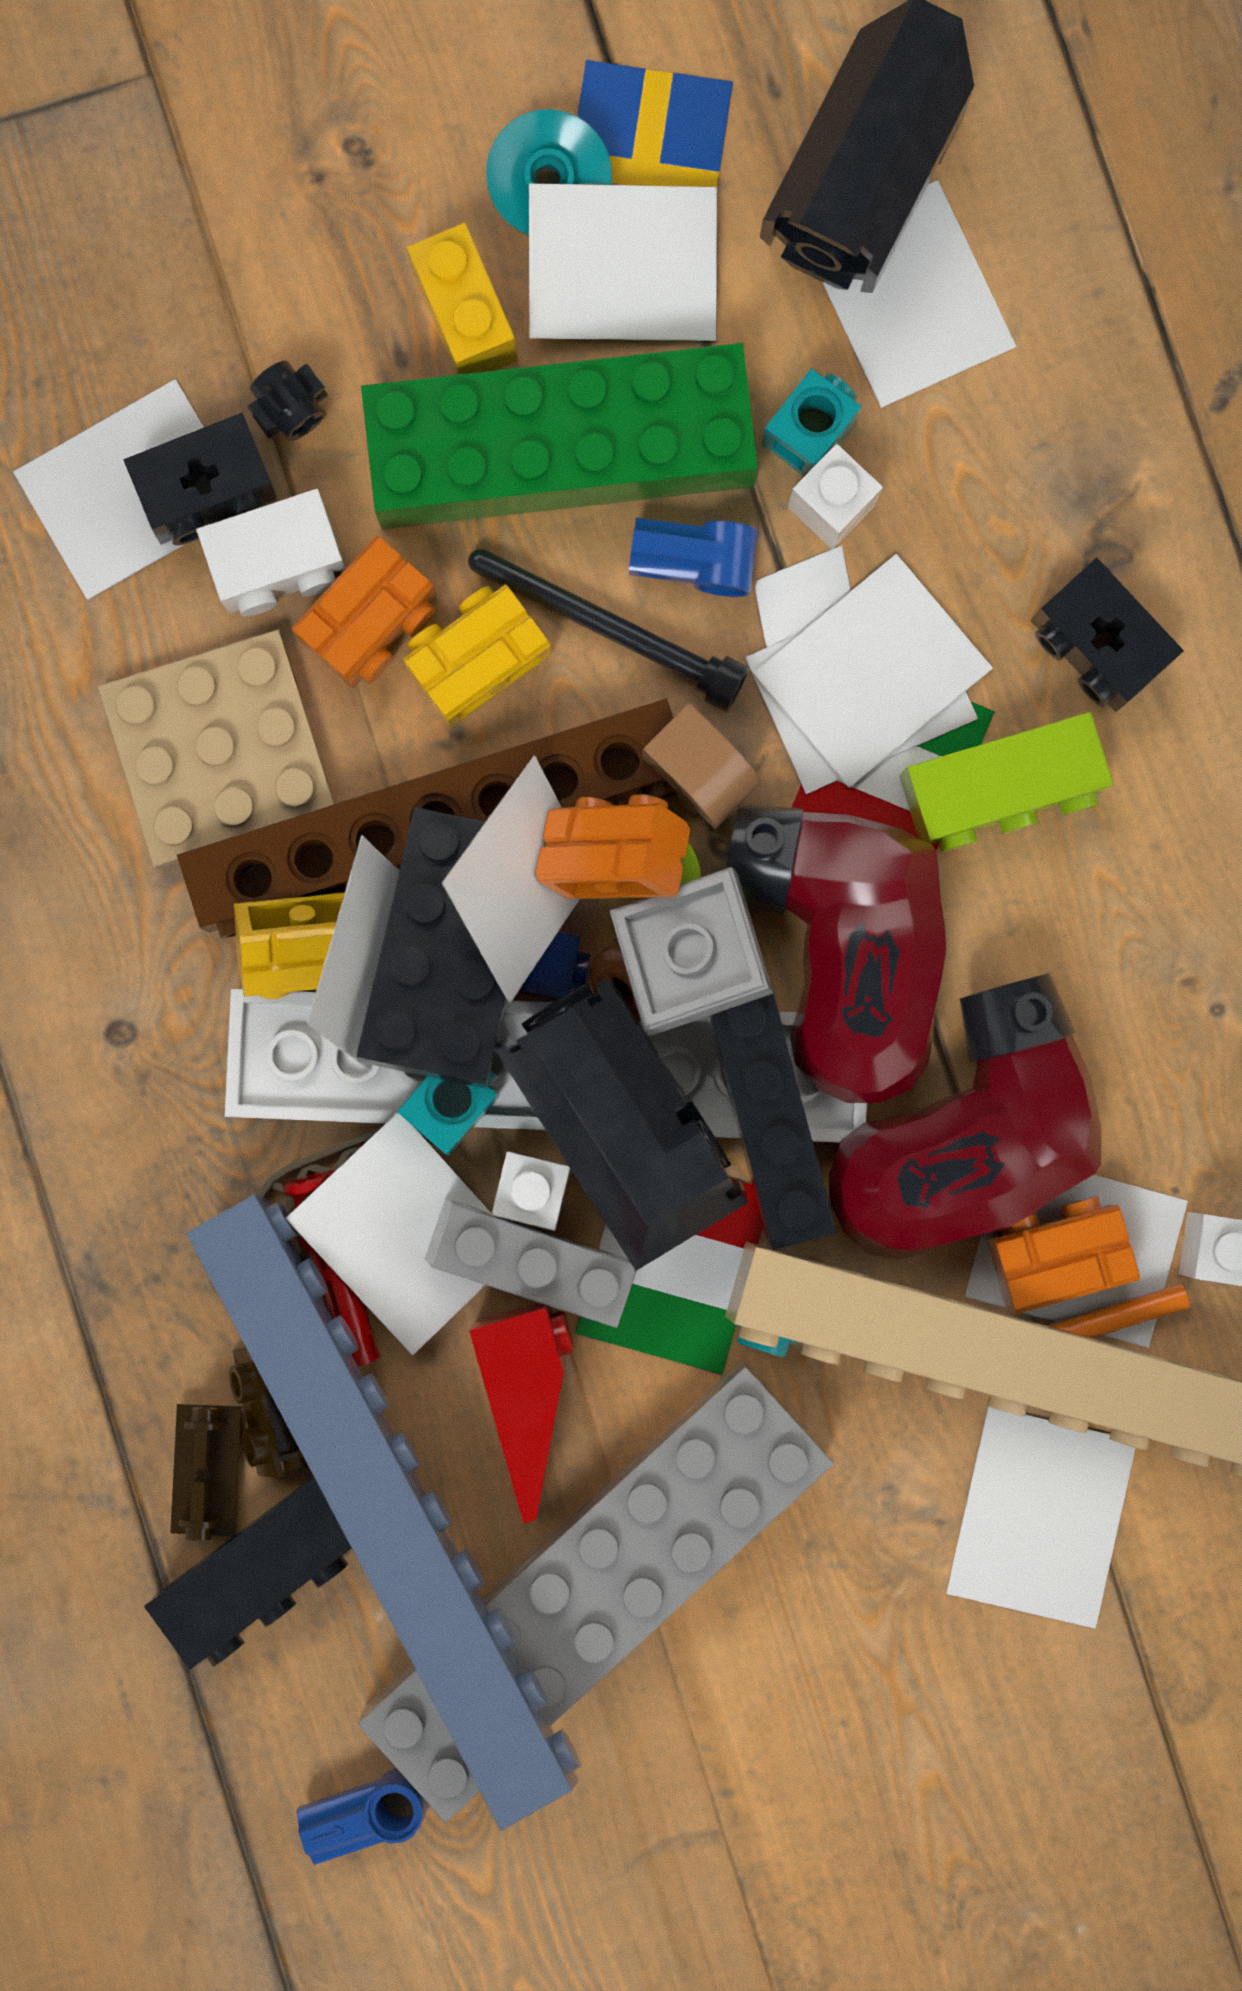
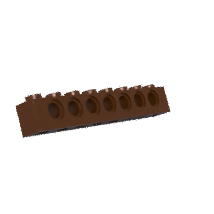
[177,698,678,939]

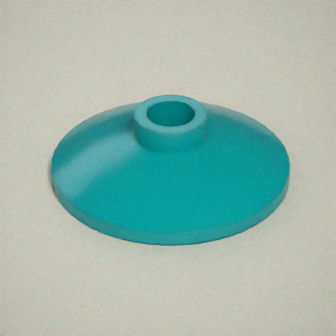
[486,109,612,236]

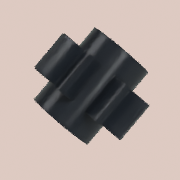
[247,361,328,441]

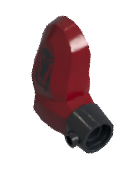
[726,805,946,1104]
[828,973,1101,1260]

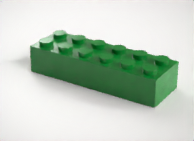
[361,343,758,529]

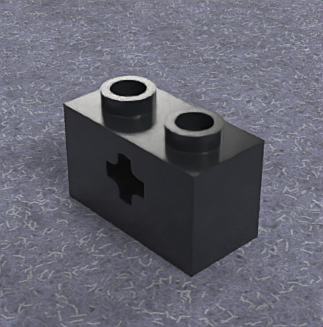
[123,412,277,546]
[1031,558,1184,712]

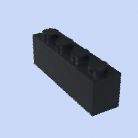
[708,978,837,1250]
[144,1476,352,1670]

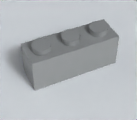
[425,1198,636,1328]

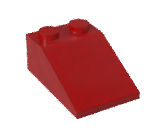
[469,1302,575,1524]

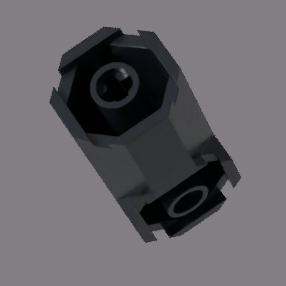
[760,0,975,293]
[495,973,748,1271]

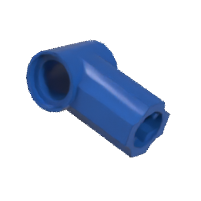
[629,518,759,597]
[296,1768,430,1865]

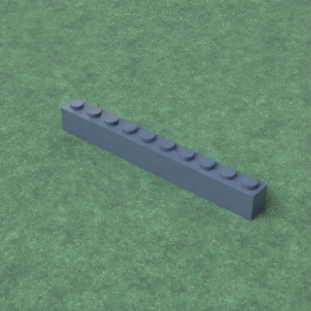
[186,1194,581,1831]

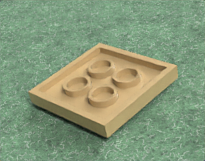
[97,629,335,869]

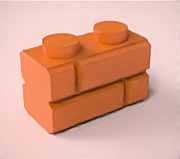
[291,535,437,688]
[535,795,690,899]
[987,1196,1140,1315]

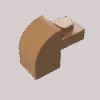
[642,703,760,829]

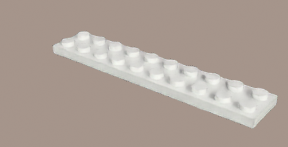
[225,989,867,1142]

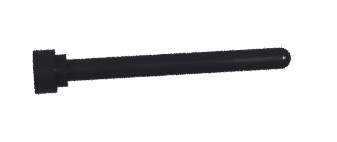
[468,549,750,712]

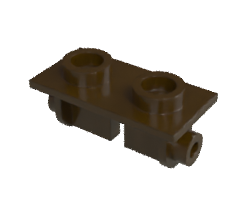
[229,1349,309,1478]
[170,1404,242,1541]

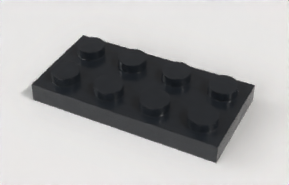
[356,807,506,1089]

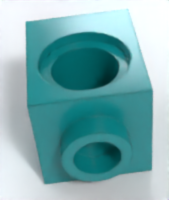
[761,368,862,476]
[397,1070,501,1155]

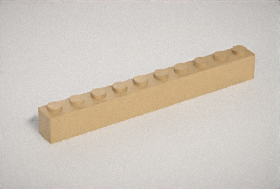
[725,1242,1242,1477]

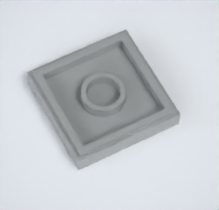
[610,867,774,1036]

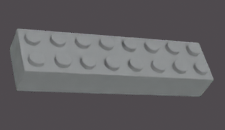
[357,1360,834,1823]

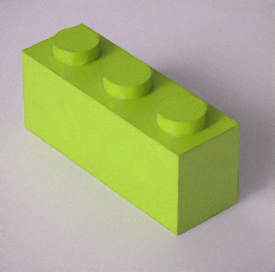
[899,712,1114,853]

